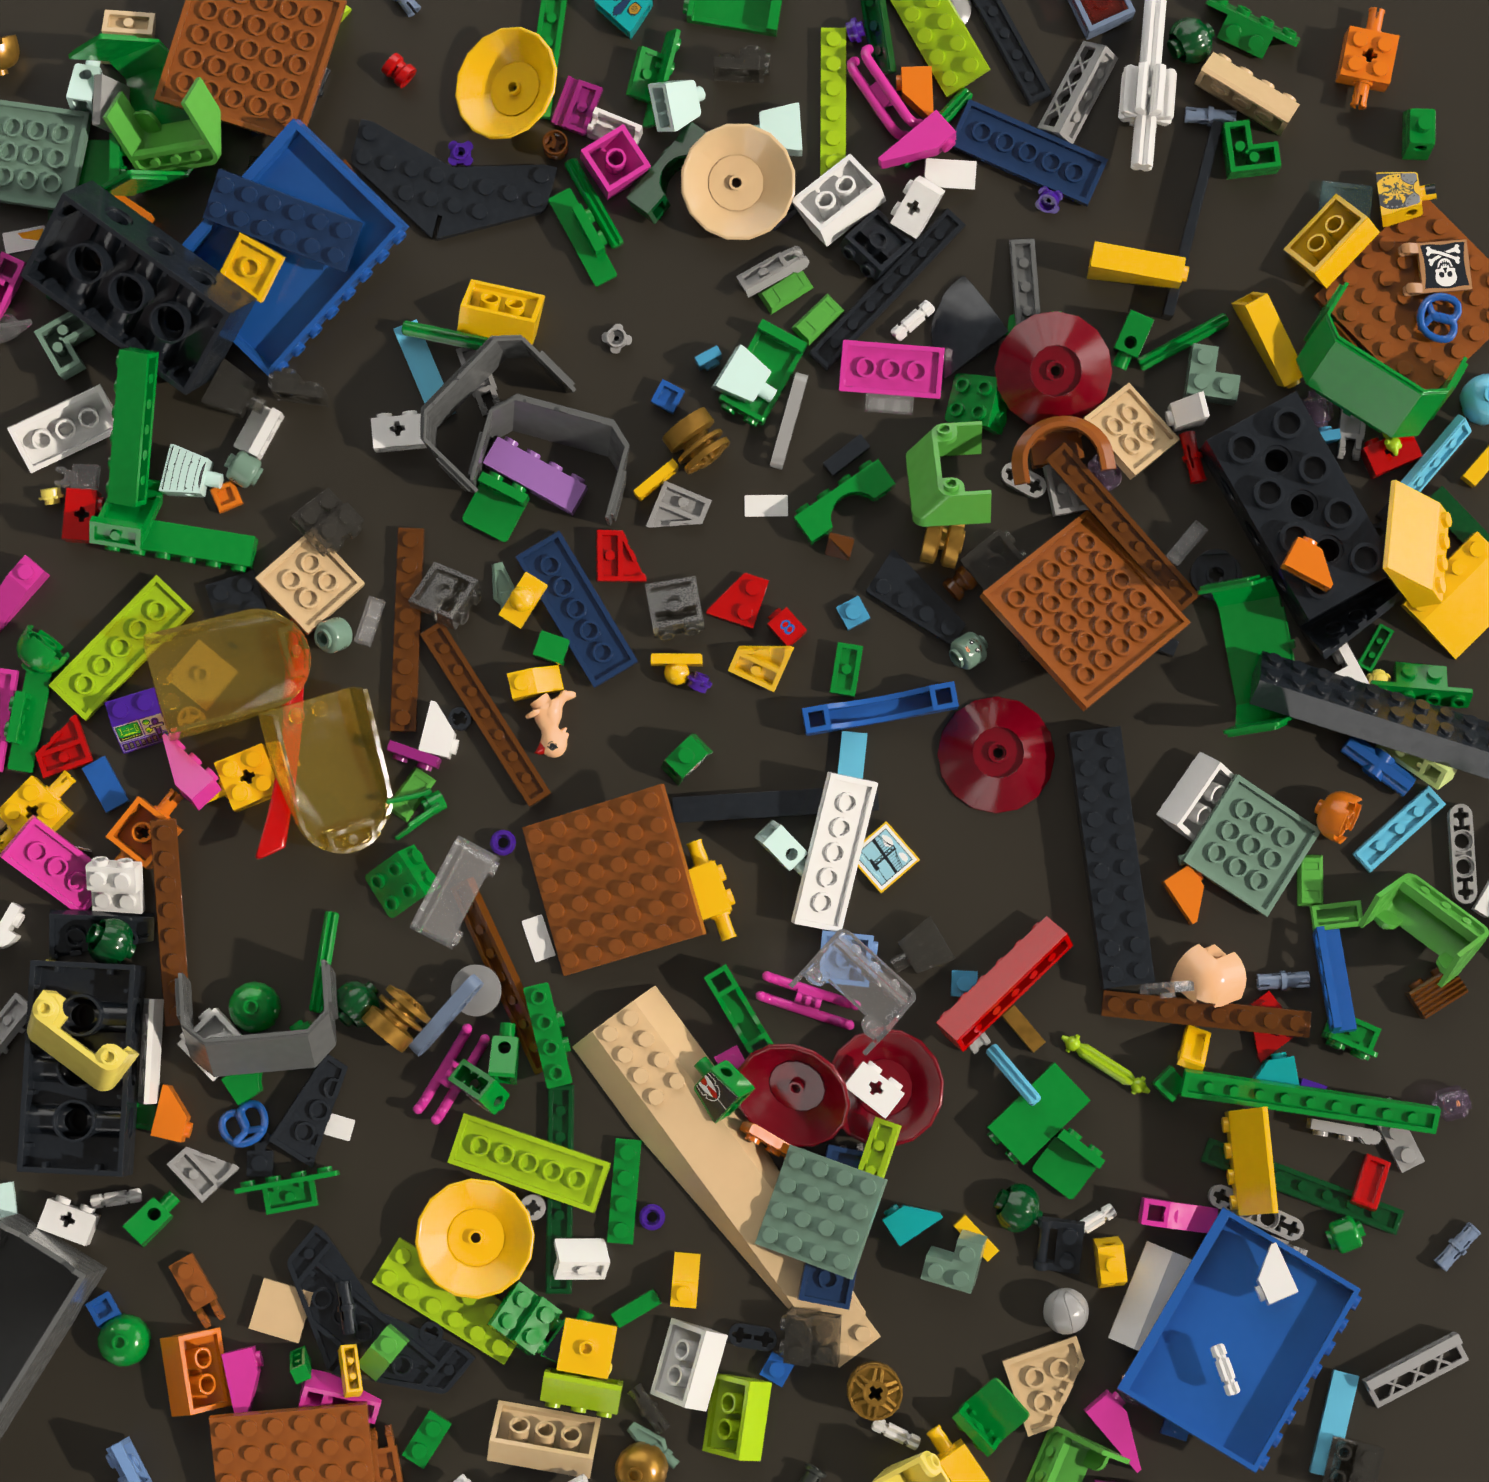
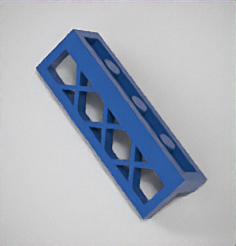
[1312,926,1357,1034]

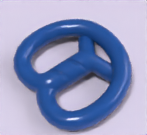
[1417,293,1462,343]
[218,1100,269,1148]

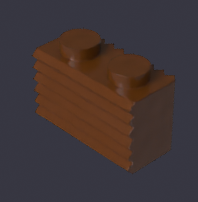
[1405,967,1469,1019]

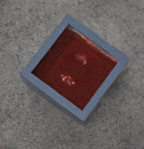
[1067,0,1135,40]

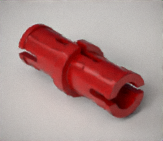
[1179,431,1207,484]

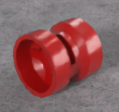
[381,53,417,88]

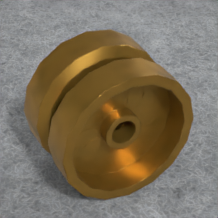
[919,524,966,569]

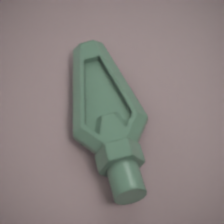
[492,562,515,621]
[627,1422,680,1469]

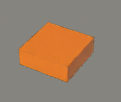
[209,480,244,514]

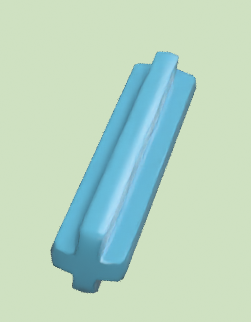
[986,1044,1041,1106]

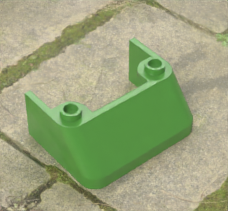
[102,77,221,171]
[906,421,992,527]
[1358,873,1489,988]
[1026,1426,1130,1482]

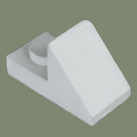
[1331,643,1369,684]

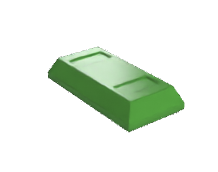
[757,271,814,315]
[791,294,845,346]
[386,766,436,822]
[1297,855,1323,906]
[1310,900,1363,931]

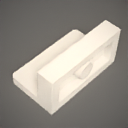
[234,402,285,460]
[553,1238,610,1280]

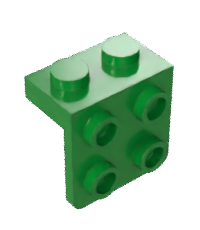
[79,133,128,186]
[945,373,1008,435]
[462,471,530,542]
[365,844,441,918]
[1320,1018,1382,1061]
[1032,1128,1105,1199]
[952,1378,1030,1457]

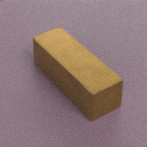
[1001,1005,1046,1053]

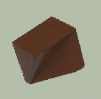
[825,533,854,561]

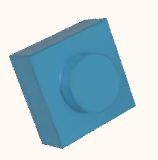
[695,345,722,371]
[1318,426,1341,444]
[836,596,870,631]
[950,970,978,997]

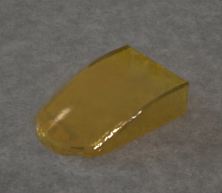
[143,609,311,741]
[258,686,392,854]

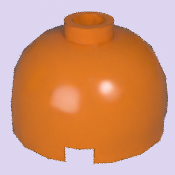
[1314,791,1362,844]

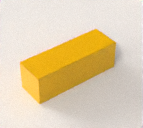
[1460,445,1489,488]
[953,1214,999,1262]
[338,1344,363,1398]

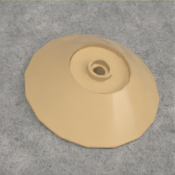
[681,124,795,240]

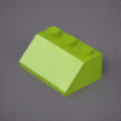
[540,1367,624,1418]
[702,1373,772,1461]

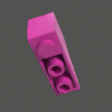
[162,733,221,810]
[1138,1197,1219,1233]

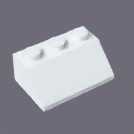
[792,154,886,246]
[1156,752,1234,842]
[650,1318,728,1412]

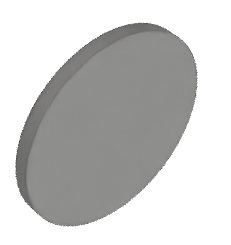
[451,964,501,1016]

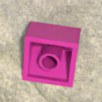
[580,124,651,200]

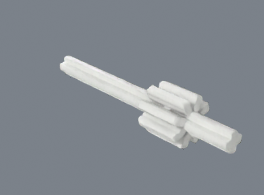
[1118,0,1177,171]

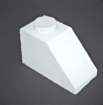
[1165,391,1210,432]
[418,701,459,759]
[1255,1243,1298,1306]

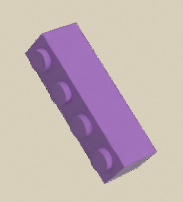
[483,436,588,516]

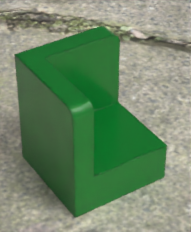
[533,630,570,667]
[1151,1065,1183,1102]

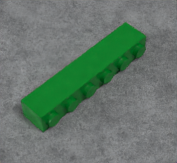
[106,347,159,507]
[102,520,258,573]

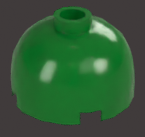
[16,625,69,674]
[228,981,281,1033]
[98,1314,151,1367]

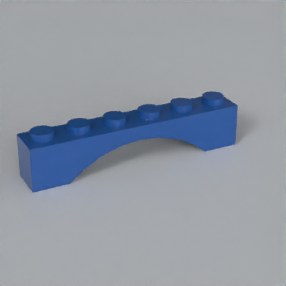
[801,681,959,736]

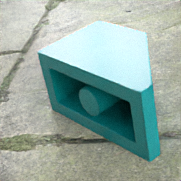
[1253,1052,1300,1086]
[882,1204,943,1246]

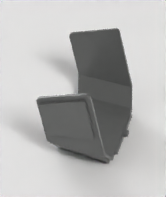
[420,335,576,493]
[467,394,630,526]
[175,959,338,1077]

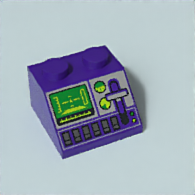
[105,687,173,754]

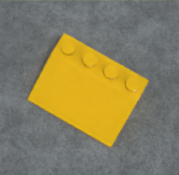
[1383,480,1452,608]
[1400,531,1489,659]
[1221,1107,1278,1216]

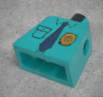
[594,0,653,39]

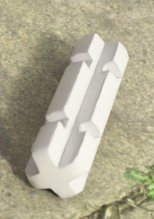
[891,300,935,341]
[90,1188,142,1209]
[1080,1204,1117,1233]
[1211,1344,1240,1396]
[871,1420,921,1450]

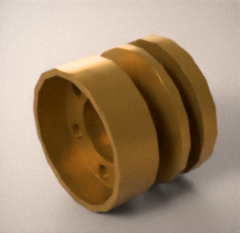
[662,407,730,474]
[361,984,431,1053]
[847,1361,903,1421]

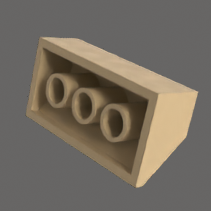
[1194,52,1300,136]
[487,1400,601,1479]

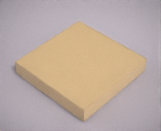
[248,1278,313,1343]

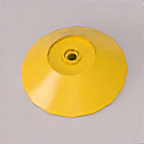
[455,27,557,139]
[415,1178,535,1299]

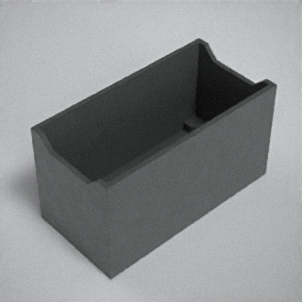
[0,1213,107,1440]

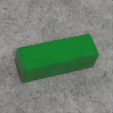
[1357,623,1394,674]
[611,1288,662,1328]
[290,1345,312,1384]

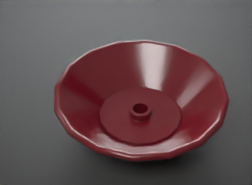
[995,311,1112,425]
[937,696,1055,814]
[832,1028,944,1146]
[738,1044,850,1147]

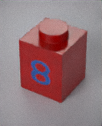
[767,607,807,646]

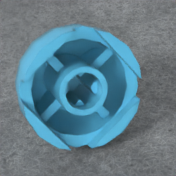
[1460,374,1489,425]

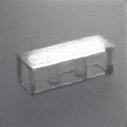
[865,393,914,415]
[1166,520,1208,568]
[354,596,386,648]

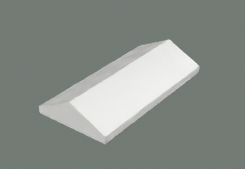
[7,384,114,473]
[138,998,164,1104]
[1108,1241,1192,1351]

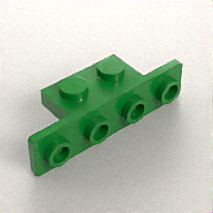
[1206,0,1300,59]
[626,29,681,129]
[549,188,617,287]
[1370,662,1473,708]
[4,671,52,773]
[523,982,572,1089]
[234,1166,340,1215]

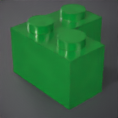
[1220,120,1281,180]

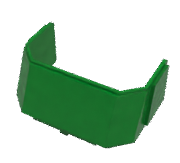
[68,33,193,196]
[1296,282,1469,438]
[1197,574,1296,737]

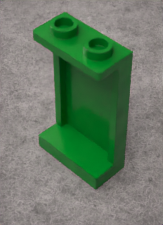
[683,0,782,37]
[718,319,807,427]
[89,479,163,551]
[986,1062,1091,1165]

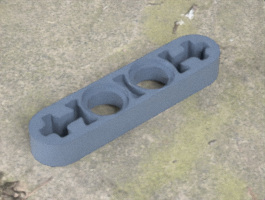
[409,974,484,1056]

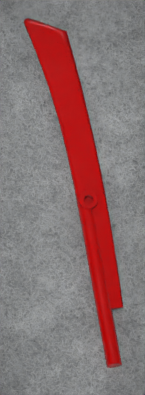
[256,617,306,859]

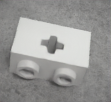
[890,175,945,238]
[371,410,427,453]
[846,1060,905,1119]
[37,1195,101,1246]

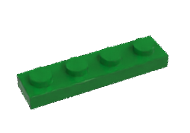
[607,1138,642,1245]

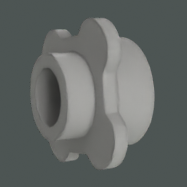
[602,324,632,354]

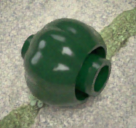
[1167,17,1215,64]
[86,918,136,964]
[337,981,380,1028]
[993,1183,1043,1232]

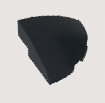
[931,275,1009,380]

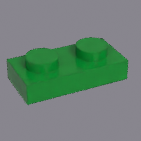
[830,642,863,697]
[402,1409,452,1469]

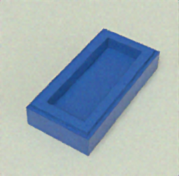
[82,756,130,813]

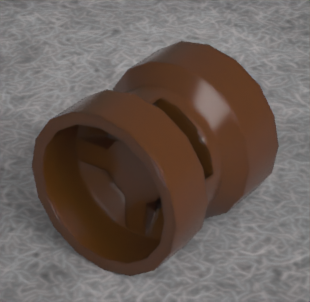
[542,130,569,161]
[942,566,978,601]

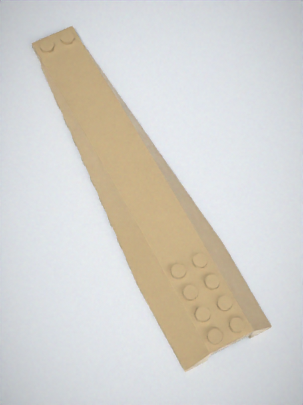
[572,986,881,1368]

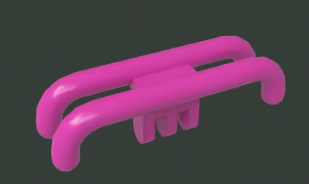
[847,44,923,140]
[756,971,861,1030]
[413,1023,490,1125]

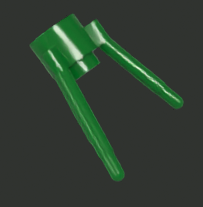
[386,788,447,840]

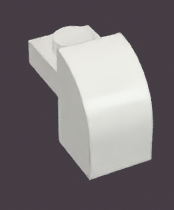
[0,902,26,949]

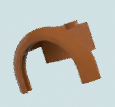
[1011,416,1116,486]

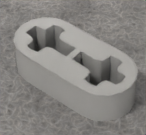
[1000,463,1046,499]

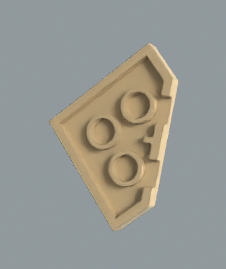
[1002,1335,1085,1437]

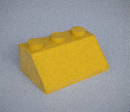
[1283,193,1380,289]
[457,279,545,345]

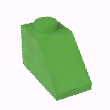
[359,1324,410,1381]

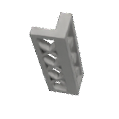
[1037,41,1118,144]
[1361,1332,1469,1408]

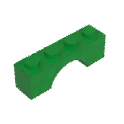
[794,459,896,545]
[704,964,773,1055]
[221,1019,312,1105]

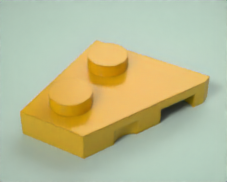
[728,646,794,692]

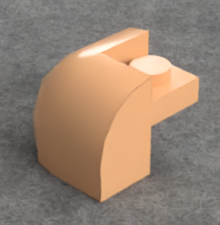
[1170,944,1247,1008]

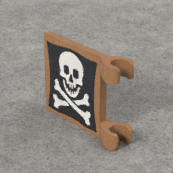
[1398,239,1472,297]

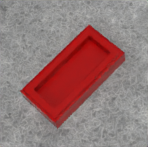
[1350,1154,1391,1212]

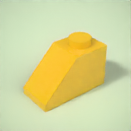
[507,665,564,702]
[670,1252,701,1308]

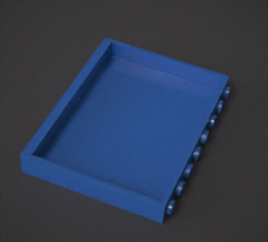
[182,119,409,376]
[1116,1207,1362,1473]

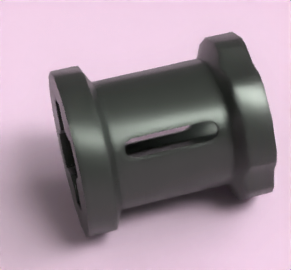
[799,1463,827,1482]

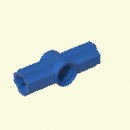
[1340,736,1417,797]

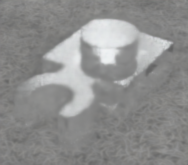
[54,464,101,490]

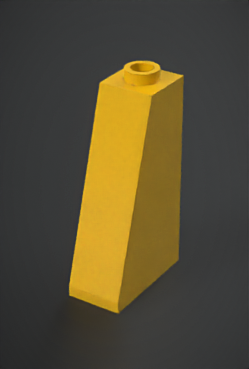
[1086,241,1189,289]
[1231,292,1303,388]

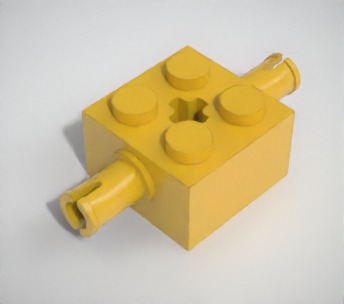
[208,743,300,812]
[0,770,76,853]
[686,839,737,942]
[926,1425,990,1482]

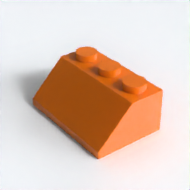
[160,1327,232,1417]

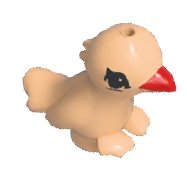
[525,690,576,758]

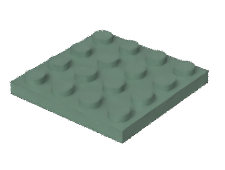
[0,100,92,210]
[1181,774,1320,917]
[755,1145,888,1280]

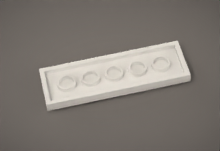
[791,772,878,932]

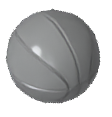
[1043,1288,1089,1335]

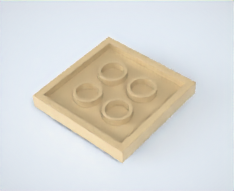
[1083,383,1180,480]
[255,528,365,635]

